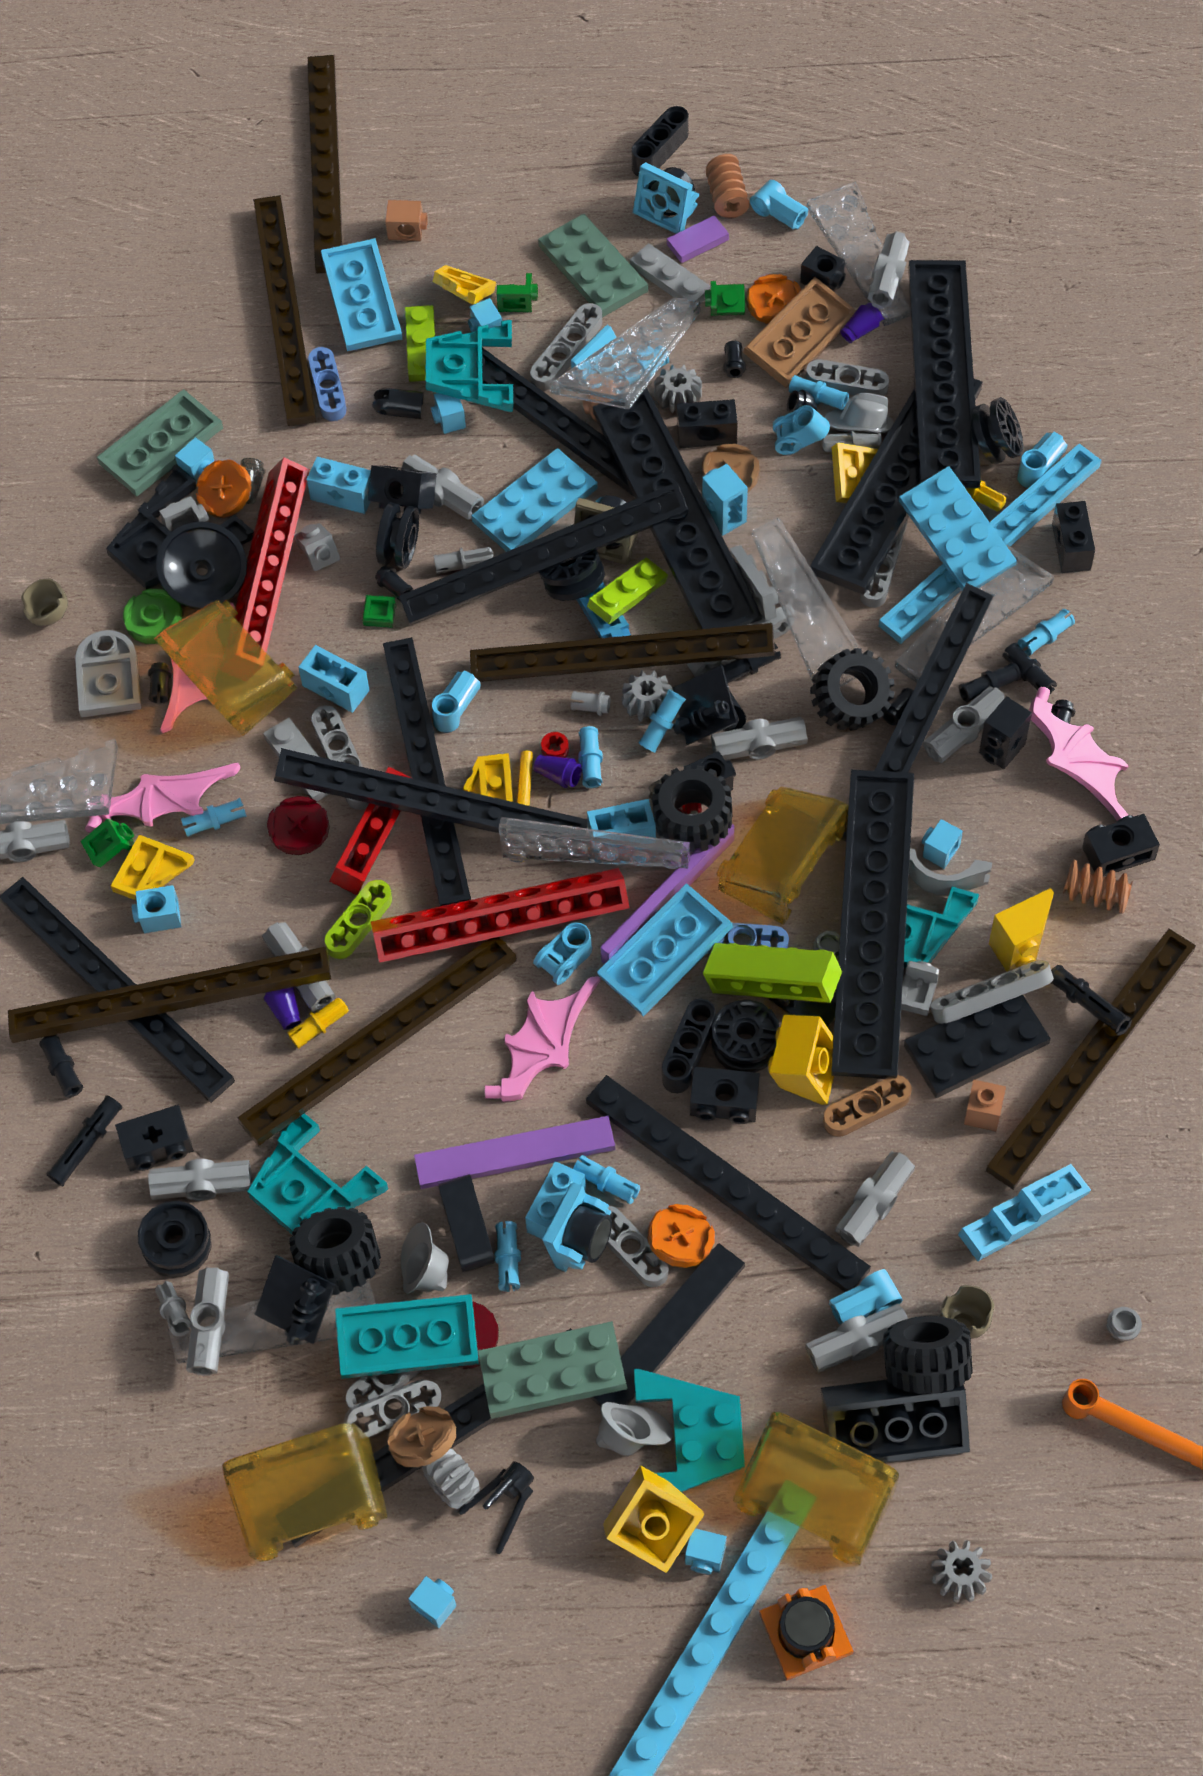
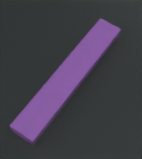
[601,824,734,964]
[414,1116,615,1189]

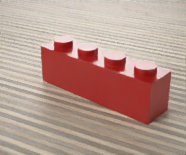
[329,766,413,895]

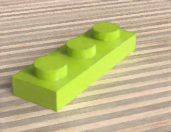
[405,305,435,382]
[587,557,668,624]

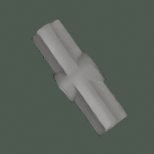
[867,231,910,309]
[401,455,484,520]
[923,686,1005,763]
[711,717,808,760]
[0,820,70,862]
[262,922,335,1012]
[835,1151,915,1247]
[148,1159,252,1201]
[186,1267,229,1376]
[805,1304,908,1373]

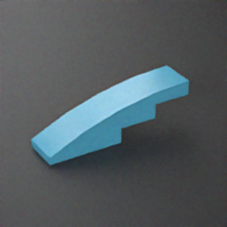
[958,1164,1091,1261]

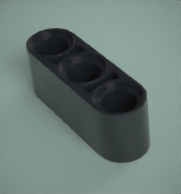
[632,106,689,177]
[662,998,716,1094]
[438,1174,495,1272]

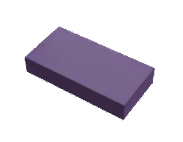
[667,216,729,263]

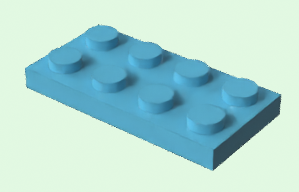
[321,238,402,352]
[472,448,598,552]
[898,466,1017,591]
[597,883,733,1017]

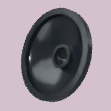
[156,521,247,609]

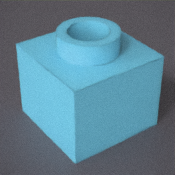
[468,298,502,332]
[431,393,466,434]
[175,437,215,484]
[921,819,963,869]
[685,1529,727,1575]
[408,1576,456,1629]

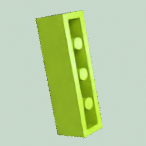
[703,943,842,1003]

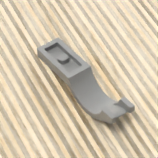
[909,848,992,895]

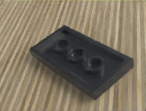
[904,995,1051,1098]

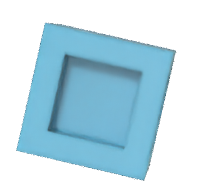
[132,885,181,933]

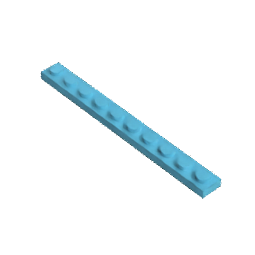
[879,444,1101,644]
[609,1479,817,1776]

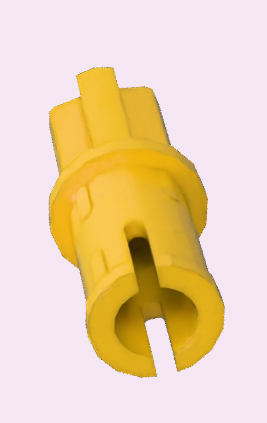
[965,480,1006,512]
[287,998,349,1049]

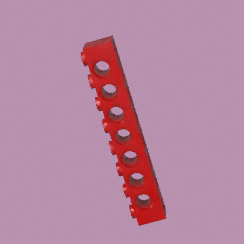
[221,457,310,681]
[370,868,630,963]

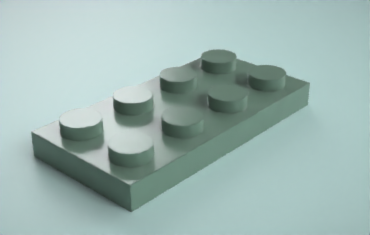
[538,214,648,318]
[97,389,223,497]
[478,1321,627,1419]

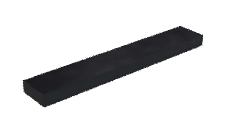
[590,1243,745,1407]

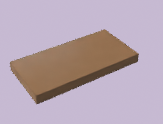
[743,277,856,388]

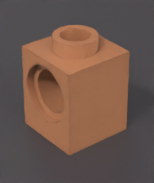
[385,200,428,241]
[964,1079,1006,1132]

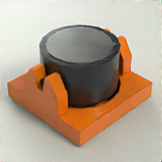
[759,1585,854,1681]

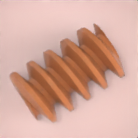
[705,154,749,218]
[1063,860,1133,914]

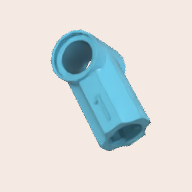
[750,180,808,229]
[1017,432,1067,488]
[432,670,481,733]
[829,1269,903,1325]

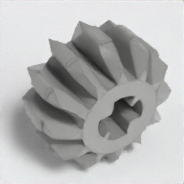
[654,364,702,413]
[622,670,673,722]
[423,1449,480,1509]
[931,1540,992,1602]

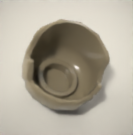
[21,578,68,626]
[940,1285,994,1339]

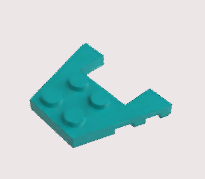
[426,320,513,412]
[904,886,979,968]
[247,1113,389,1234]
[634,1369,745,1493]

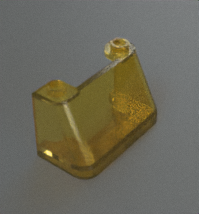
[154,599,298,736]
[716,786,849,925]
[733,1412,899,1565]
[222,1423,388,1562]

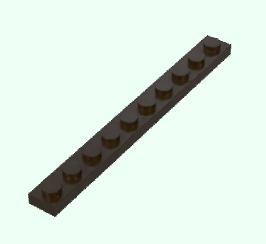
[307,55,343,274]
[253,195,316,426]
[470,623,775,682]
[986,928,1196,1190]
[237,937,517,1146]
[8,947,331,1043]

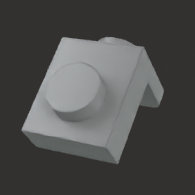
[159,496,209,532]
[294,523,340,571]
[901,961,939,1016]

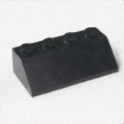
[821,1379,970,1469]

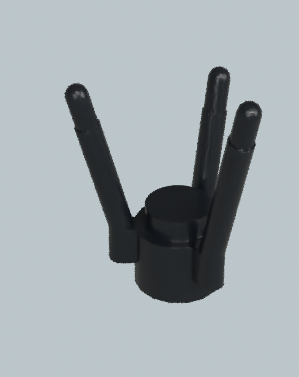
[458,1461,534,1554]

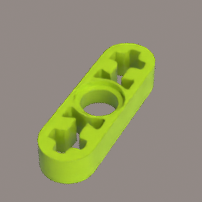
[325,880,392,959]

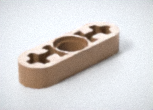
[823,1075,912,1137]

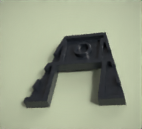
[106,464,254,590]

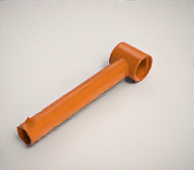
[1062,1379,1203,1474]

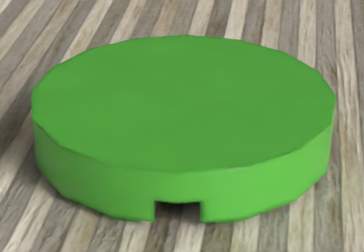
[123,589,184,644]

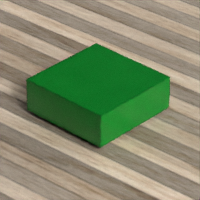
[362,595,396,628]

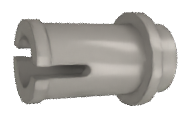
[571,691,611,716]

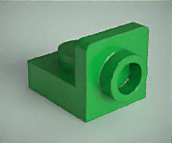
[496,273,538,312]
[705,281,745,316]
[80,819,134,868]

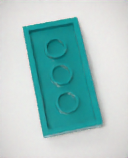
[335,1294,479,1379]

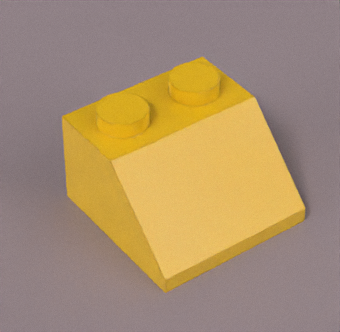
[989,888,1054,972]
[768,1015,834,1105]
[603,1465,704,1573]

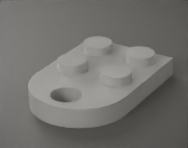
[75,630,142,717]

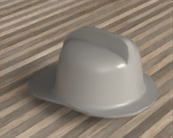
[824,393,894,433]
[401,1222,449,1294]
[596,1402,673,1456]

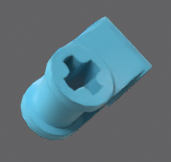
[773,405,830,455]
[533,922,592,985]

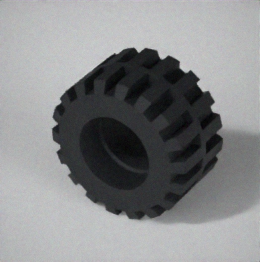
[810,648,895,731]
[652,765,733,853]
[289,1207,381,1295]
[883,1316,973,1394]

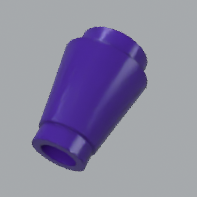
[840,302,883,343]
[534,755,582,788]
[263,987,301,1030]

